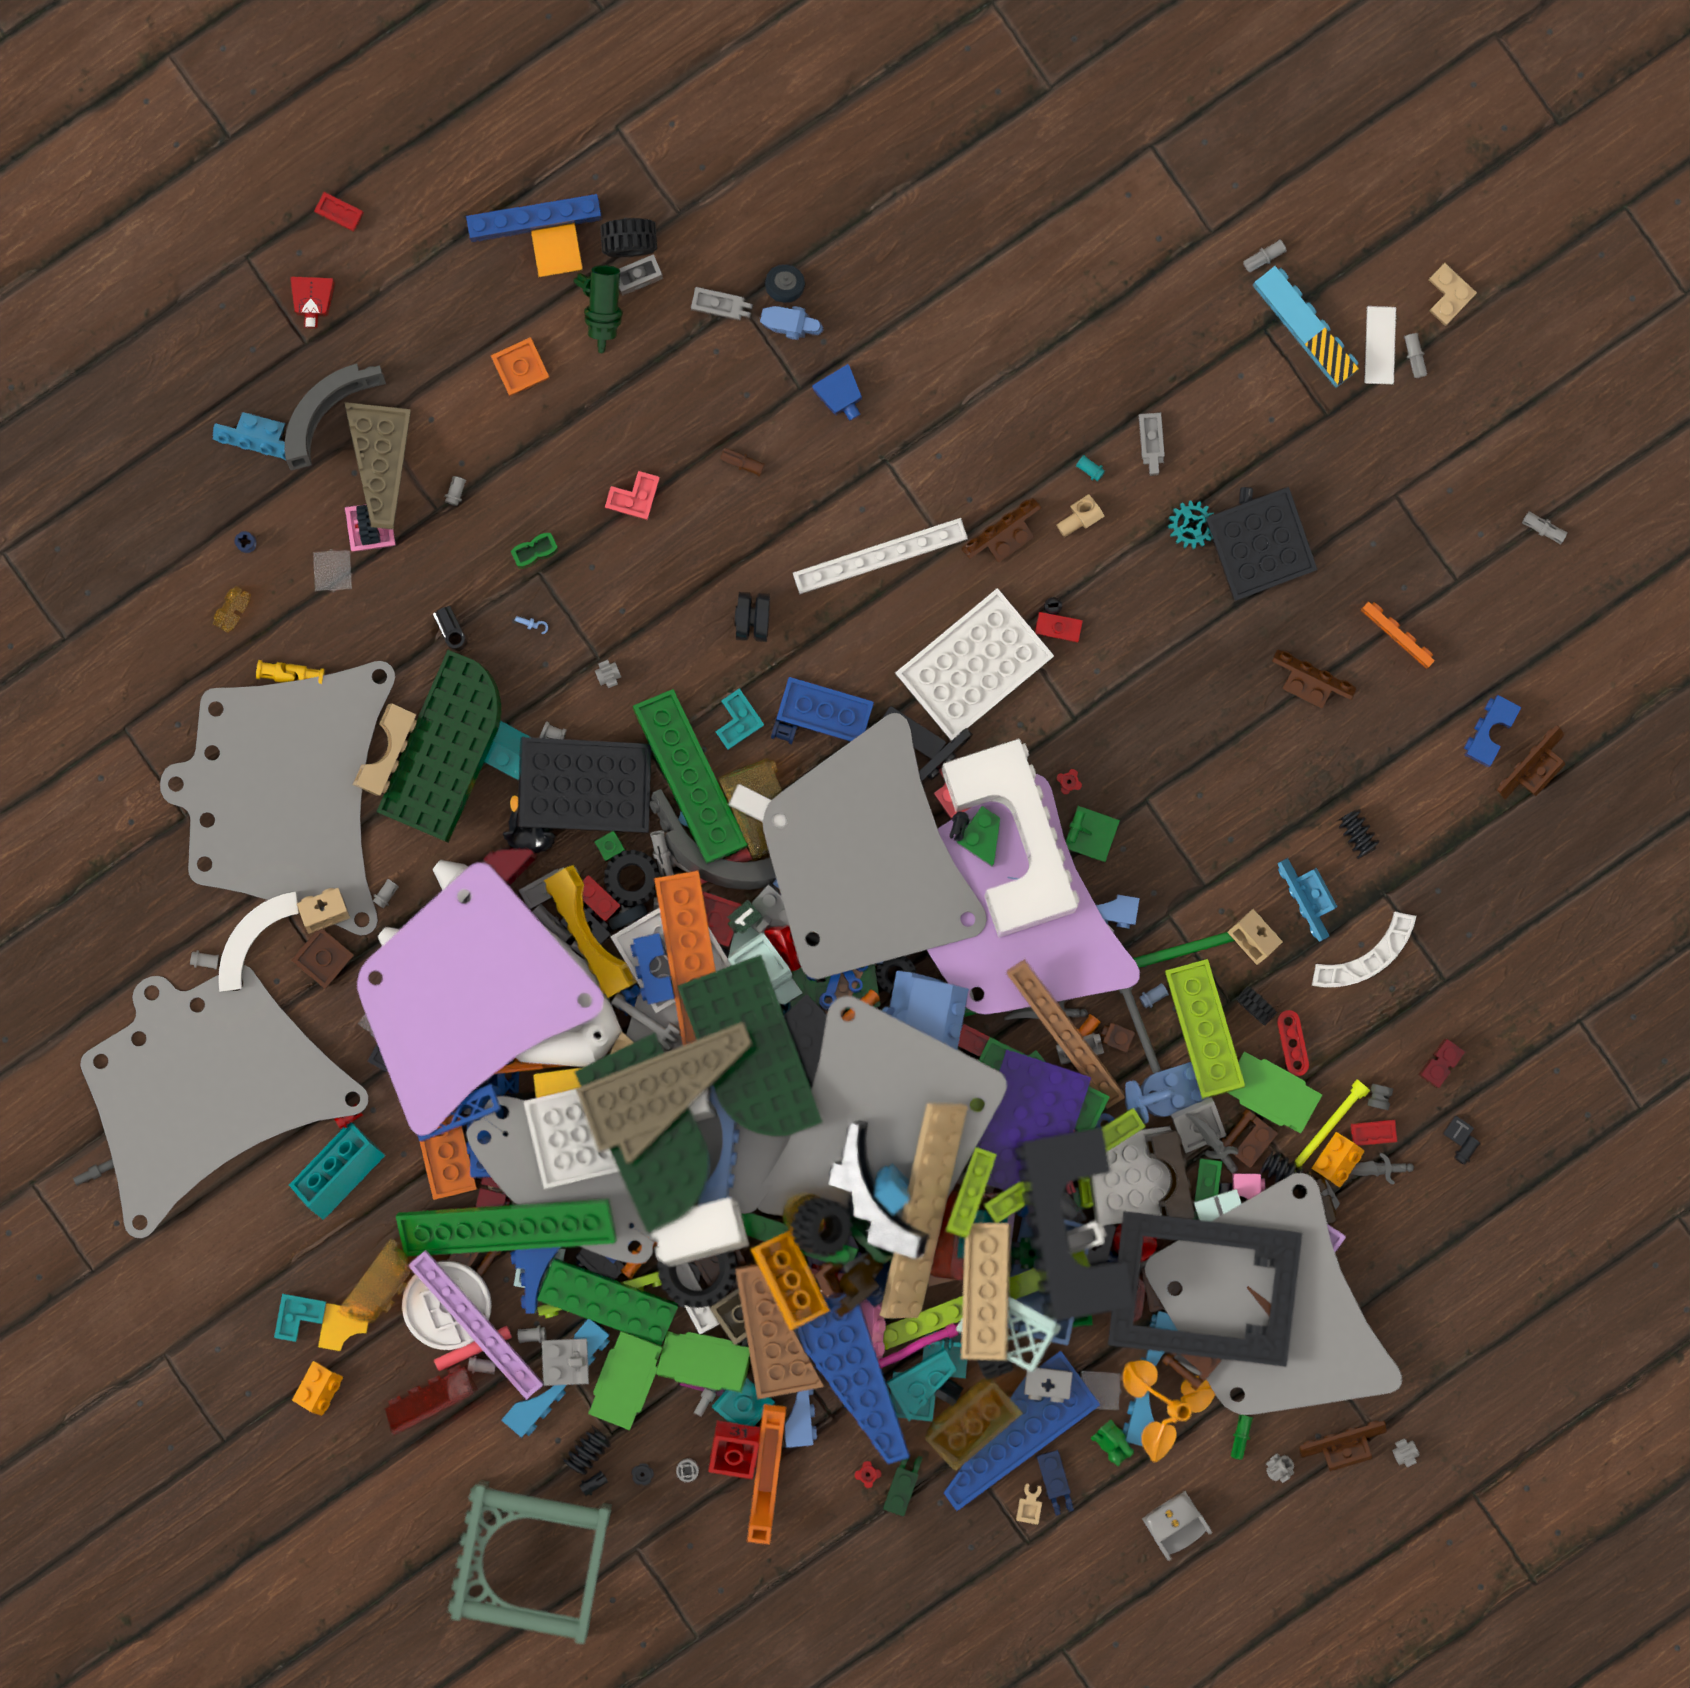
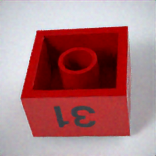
[709,1420,761,1479]

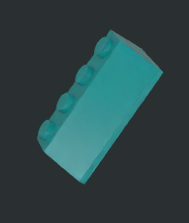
[484,721,532,781]
[289,1122,385,1220]

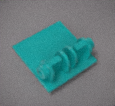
[922,1331,967,1378]

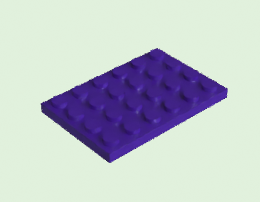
[964,1049,1091,1190]

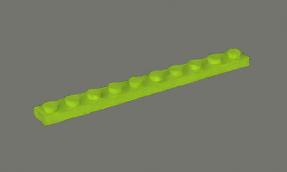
[883,1250,1090,1350]

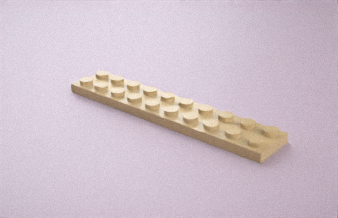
[880,1103,968,1318]

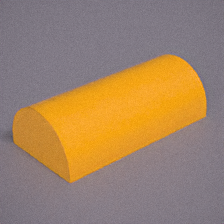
[751,1230,830,1330]

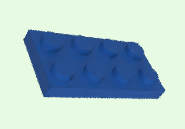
[776,677,874,742]

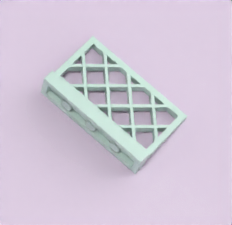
[956,1297,1061,1373]

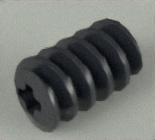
[1337,809,1380,859]
[1260,1151,1311,1193]
[562,1425,611,1475]

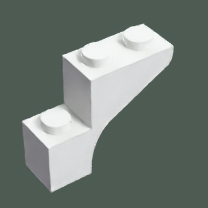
[1067,1221,1106,1254]

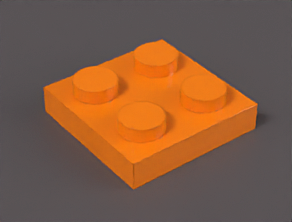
[491,337,550,396]

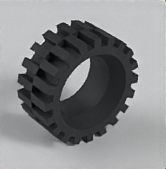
[658,1250,737,1308]

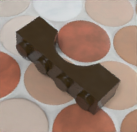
[1145,1130,1196,1219]

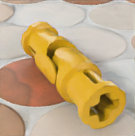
[256,660,325,684]

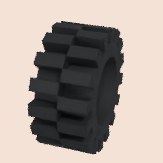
[876,956,916,994]
[1236,986,1277,1026]

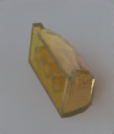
[338,1239,412,1324]
[925,1378,1023,1471]

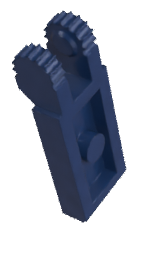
[1037,1450,1074,1516]

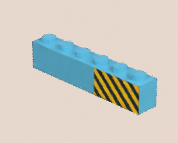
[1253,266,1359,388]

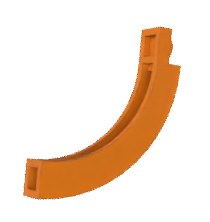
[747,1404,786,1544]

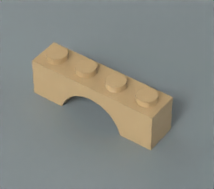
[352,704,417,796]

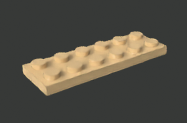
[961,1223,1011,1360]

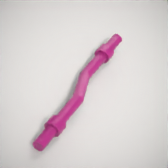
[879,1323,959,1368]

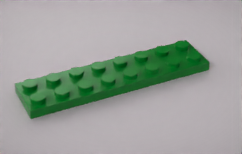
[633,689,747,864]

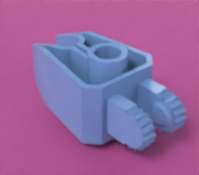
[760,306,824,340]

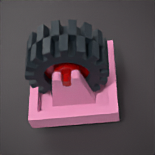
[345,505,396,552]

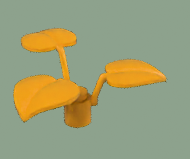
[1123,1360,1216,1462]

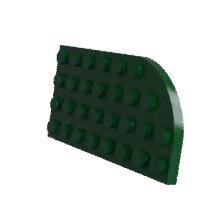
[376,650,501,843]
[677,954,823,1137]
[574,1033,710,1234]

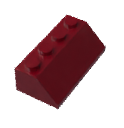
[483,849,539,887]

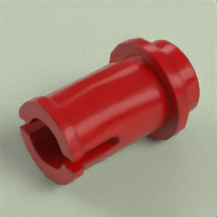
[334,1104,363,1129]

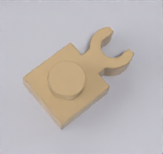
[1016,1483,1042,1524]

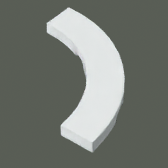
[219,892,299,992]
[1311,912,1416,987]

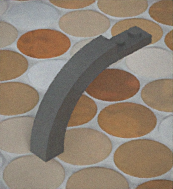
[650,789,776,890]

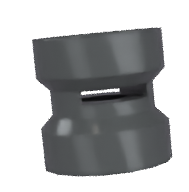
[1367,1084,1394,1110]

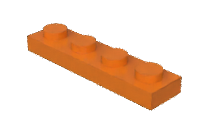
[1361,602,1435,669]

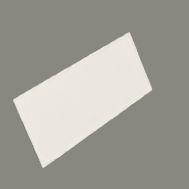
[1365,306,1396,384]

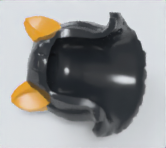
[503,796,555,853]

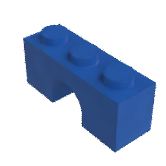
[1464,695,1521,767]
[630,933,675,1005]

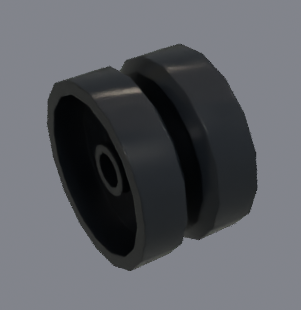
[735,592,770,642]

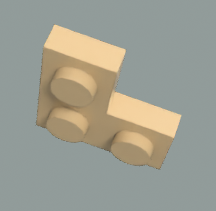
[1429,263,1477,326]

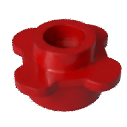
[1057,769,1082,794]
[855,1461,881,1488]

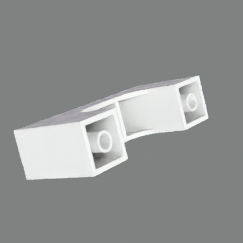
[942,739,1080,938]
[652,1087,749,1267]

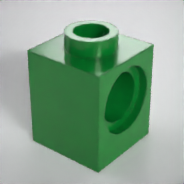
[594,831,625,862]

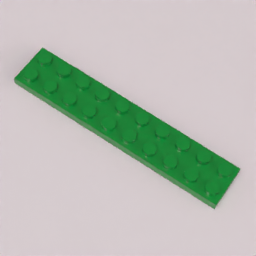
[396,1199,617,1257]

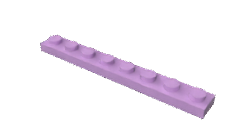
[408,1250,544,1399]

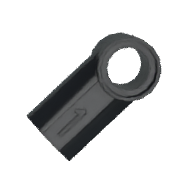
[433,606,467,651]

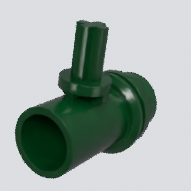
[574,265,623,353]

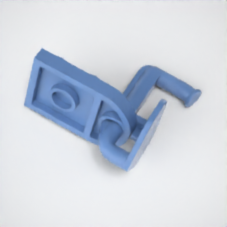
[1125,1062,1207,1124]

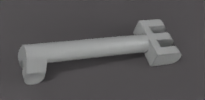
[611,992,681,1050]

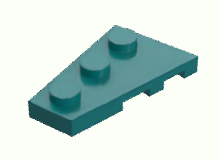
[887,1349,956,1421]

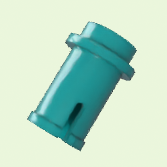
[1076,455,1105,482]

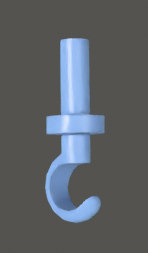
[515,616,548,634]

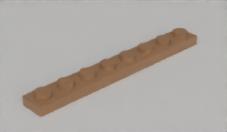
[1006,959,1125,1109]

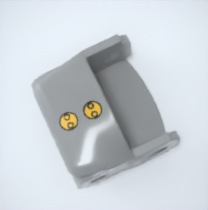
[1142,1491,1212,1561]

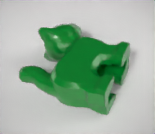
[1090,1419,1134,1466]

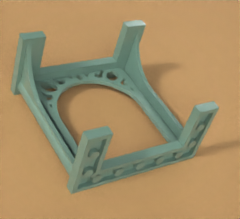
[448,1480,612,1644]

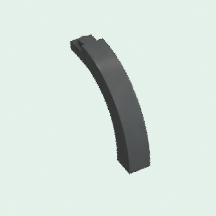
[285,364,386,470]

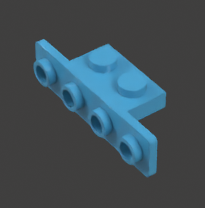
[213,412,286,460]
[1278,858,1337,942]

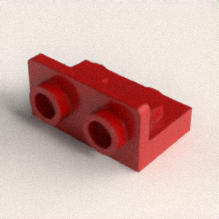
[764,924,801,971]

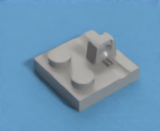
[740,883,789,934]
[1171,1097,1226,1153]
[542,1338,589,1386]

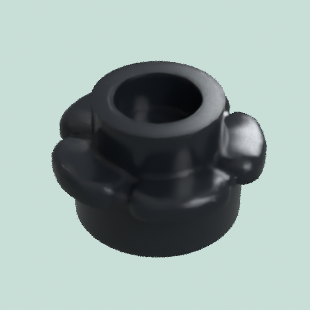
[632,1463,654,1485]

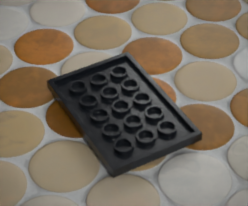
[517,737,651,833]

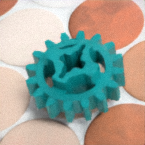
[1168,501,1214,549]

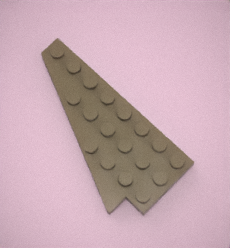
[576,1022,752,1164]

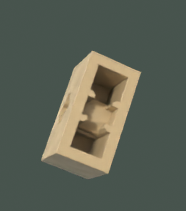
[296,888,350,934]
[1228,909,1282,965]

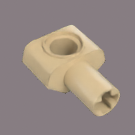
[1056,494,1104,538]

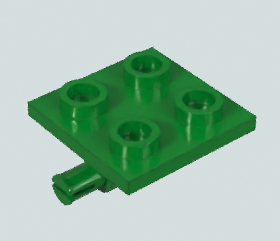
[1065,806,1120,862]

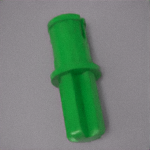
[1231,1414,1253,1460]

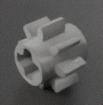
[595,660,621,688]
[1392,1438,1420,1467]
[1266,1454,1294,1483]

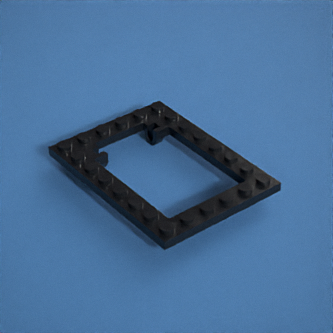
[1108,1211,1302,1367]

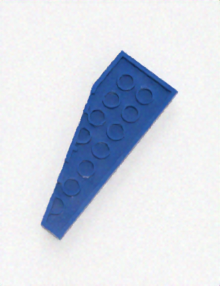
[797,1294,910,1464]
[943,1350,1100,1511]

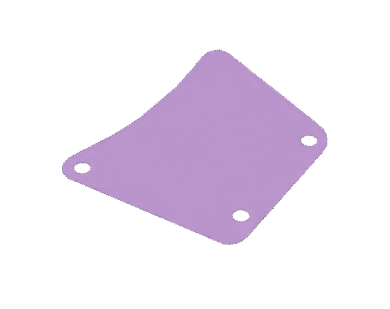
[927,774,1139,1014]
[357,863,603,1135]

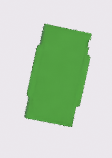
[1226,1051,1322,1134]
[588,1331,663,1430]
[656,1331,751,1393]

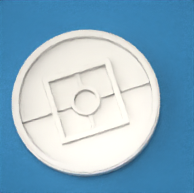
[402,1261,491,1350]

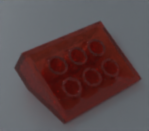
[385,1365,478,1435]

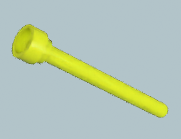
[1294,1079,1371,1168]

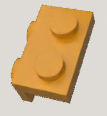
[1311,1132,1364,1187]
[292,1361,343,1416]

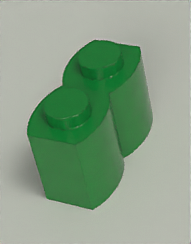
[511,533,559,569]

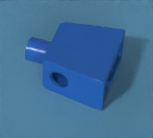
[812,364,862,421]

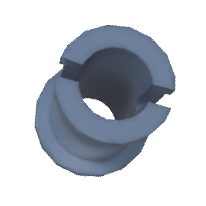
[1139,983,1169,1008]

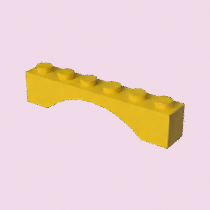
[544,865,637,998]

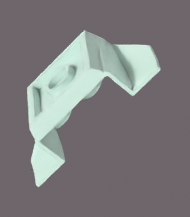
[728,924,802,1005]

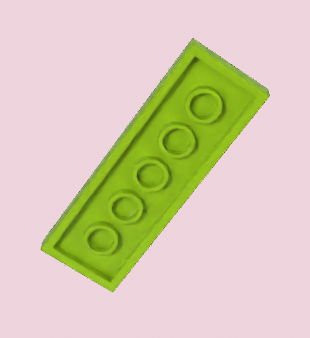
[1165,959,1245,1099]

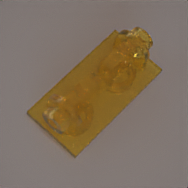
[213,586,251,633]

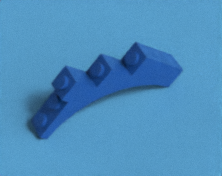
[511,1247,562,1313]

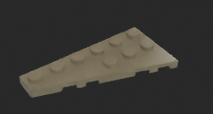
[345,402,411,530]

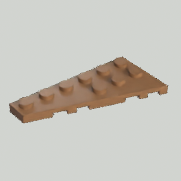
[735,1264,824,1399]

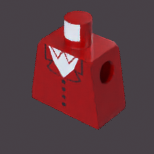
[291,277,335,328]

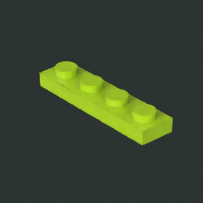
[946,1147,997,1238]

